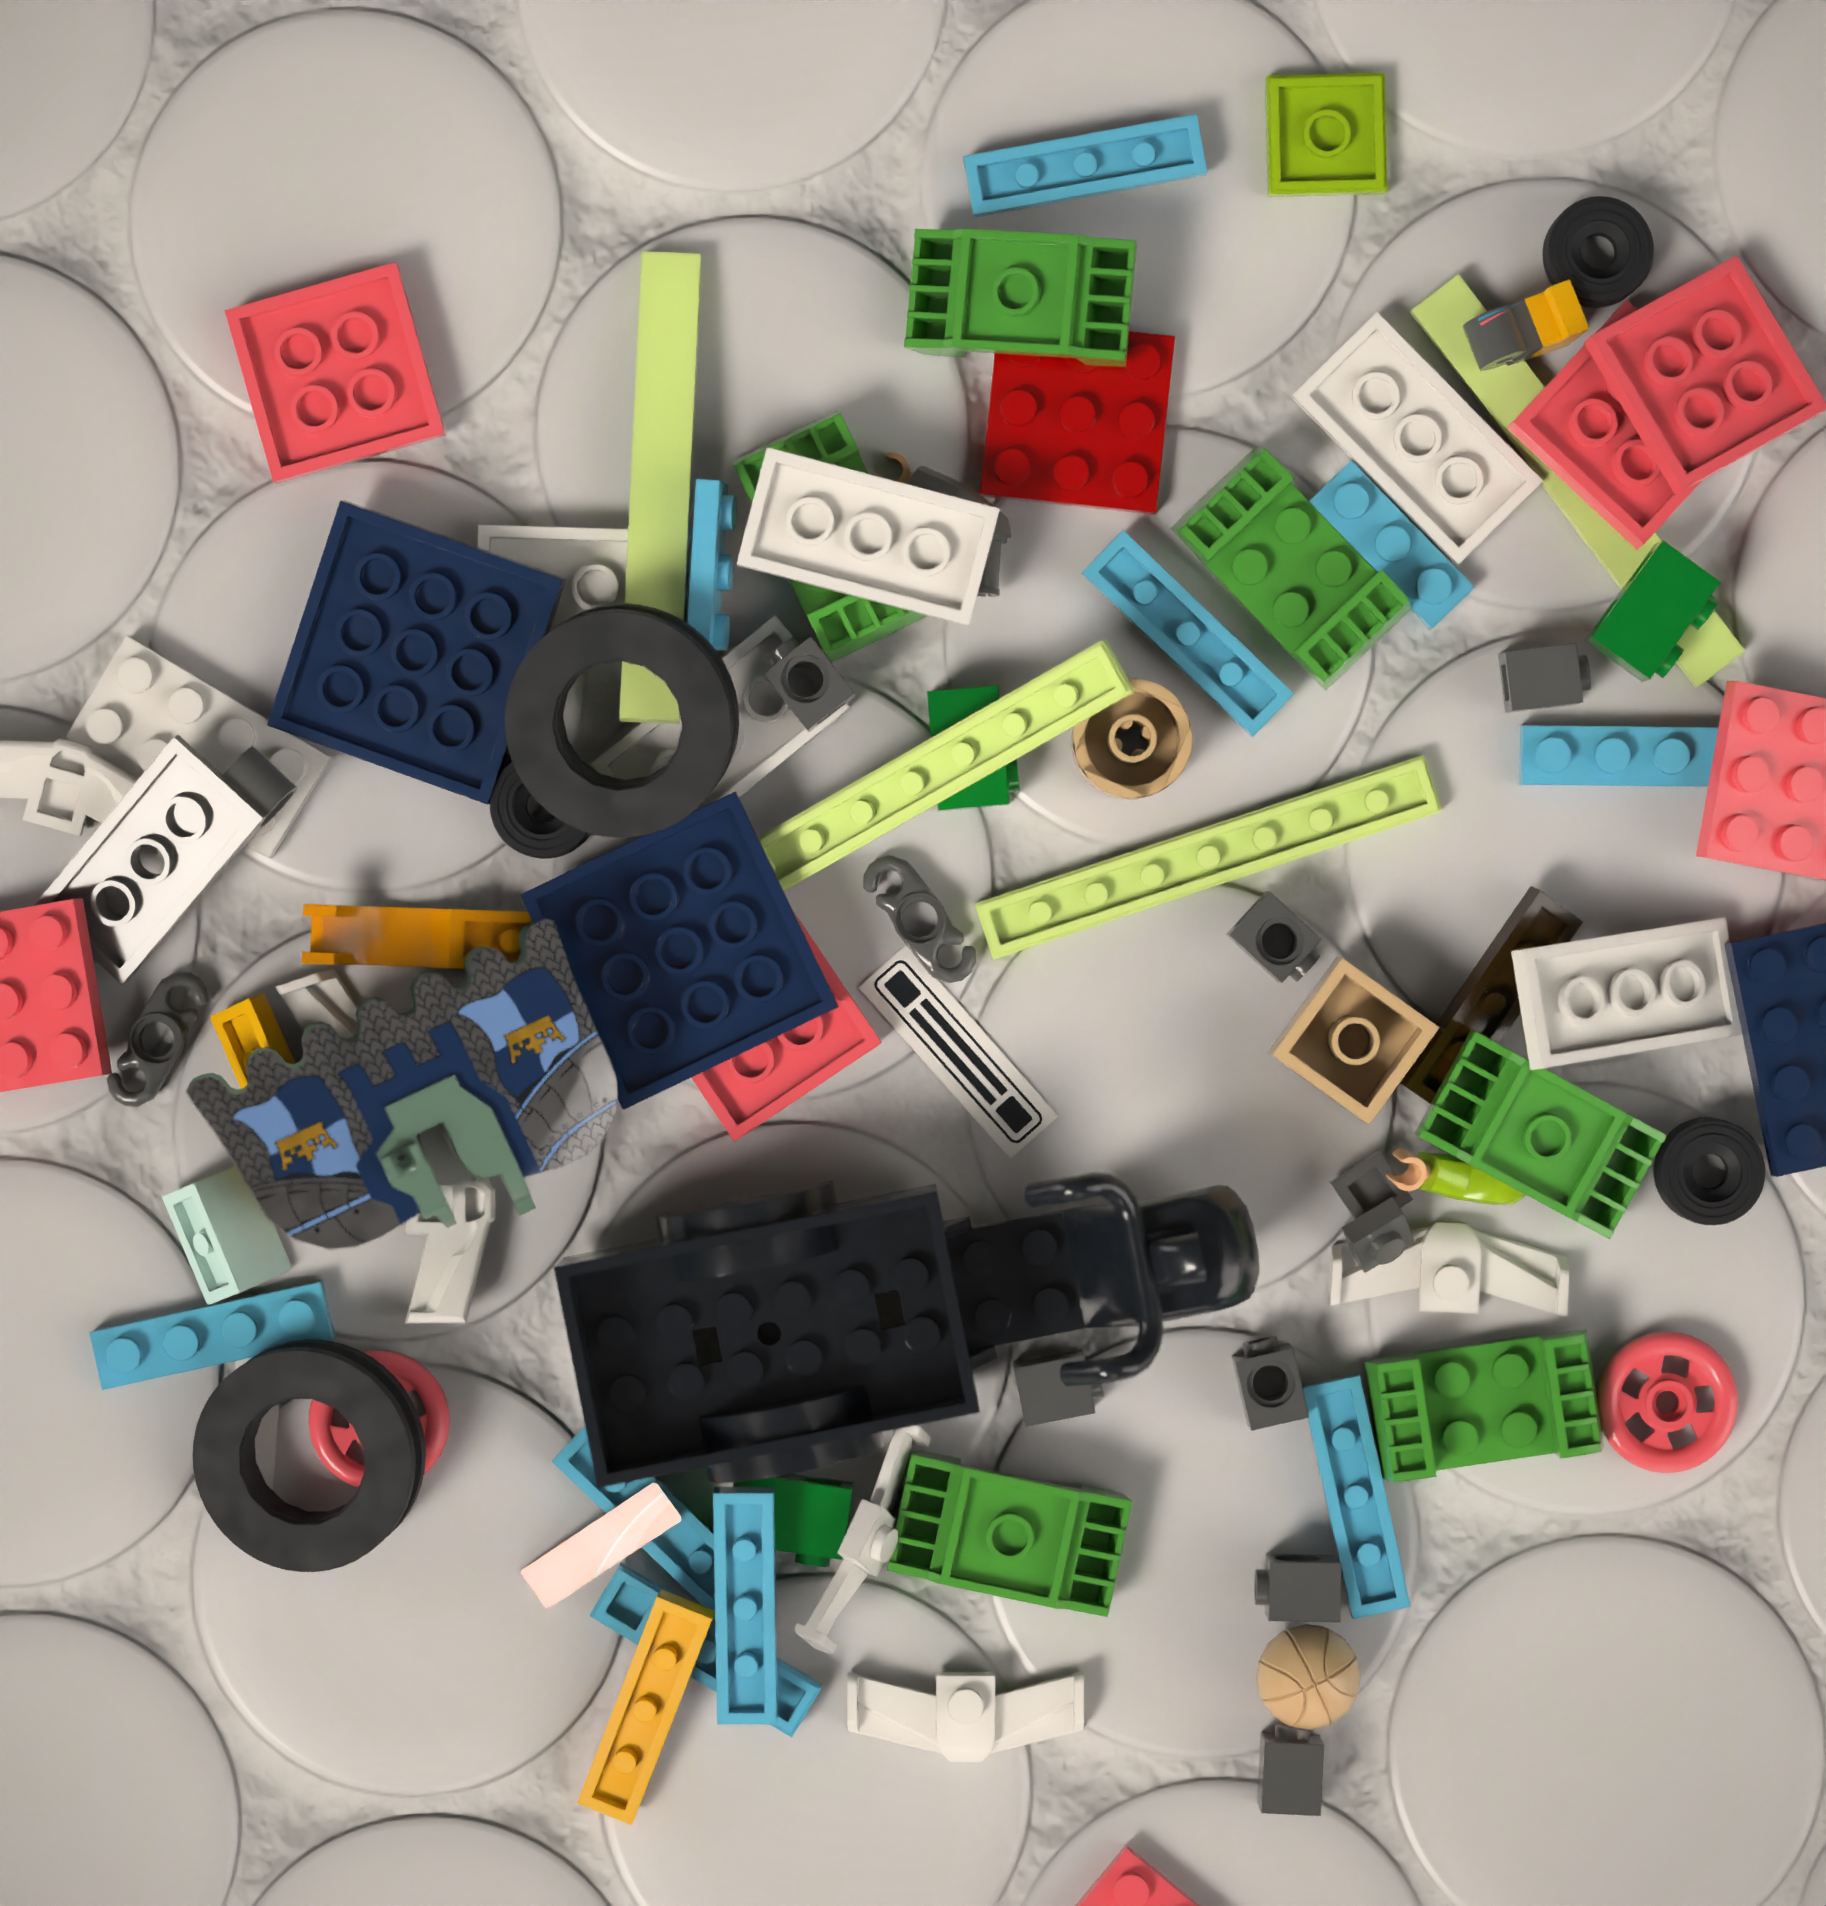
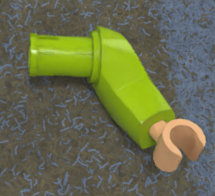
[1386,1148,1526,1205]

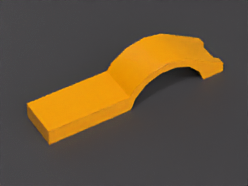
[301,904,532,969]

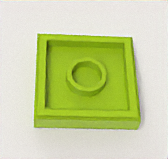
[1265,73,1388,197]

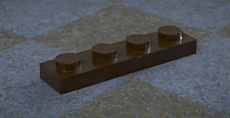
[1400,886,1583,1104]

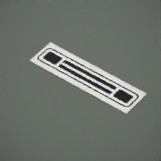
[858,945,1058,1159]

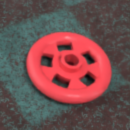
[1597,1332,1738,1473]
[308,1350,450,1488]

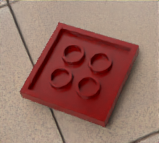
[980,331,1175,515]

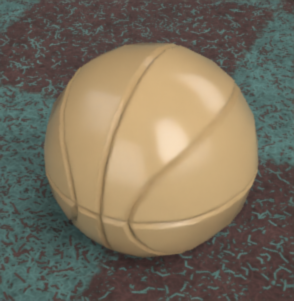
[1256,1624,1361,1730]

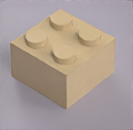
[1267,957,1439,1125]

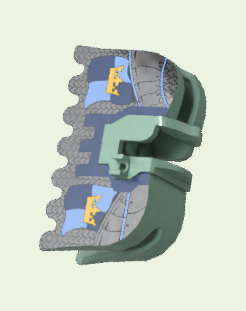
[186,919,617,1249]

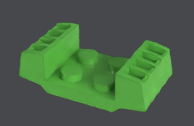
[904,228,1137,367]
[731,410,927,663]
[1170,446,1411,691]
[1414,1029,1667,1239]
[1364,1329,1604,1482]
[887,1451,1132,1617]

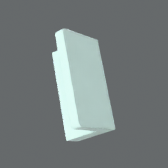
[162,1166,291,1305]

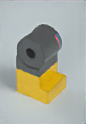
[1462,279,1590,371]

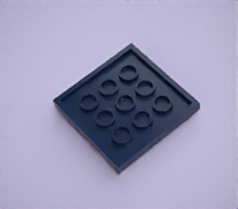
[267,500,567,805]
[520,792,839,1110]
[1724,923,1826,1177]

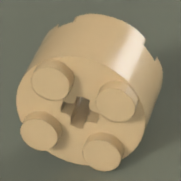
[1071,678,1193,800]

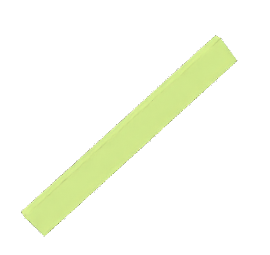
[619,251,702,724]
[1409,274,1745,688]
[758,639,1135,891]
[975,755,1442,960]

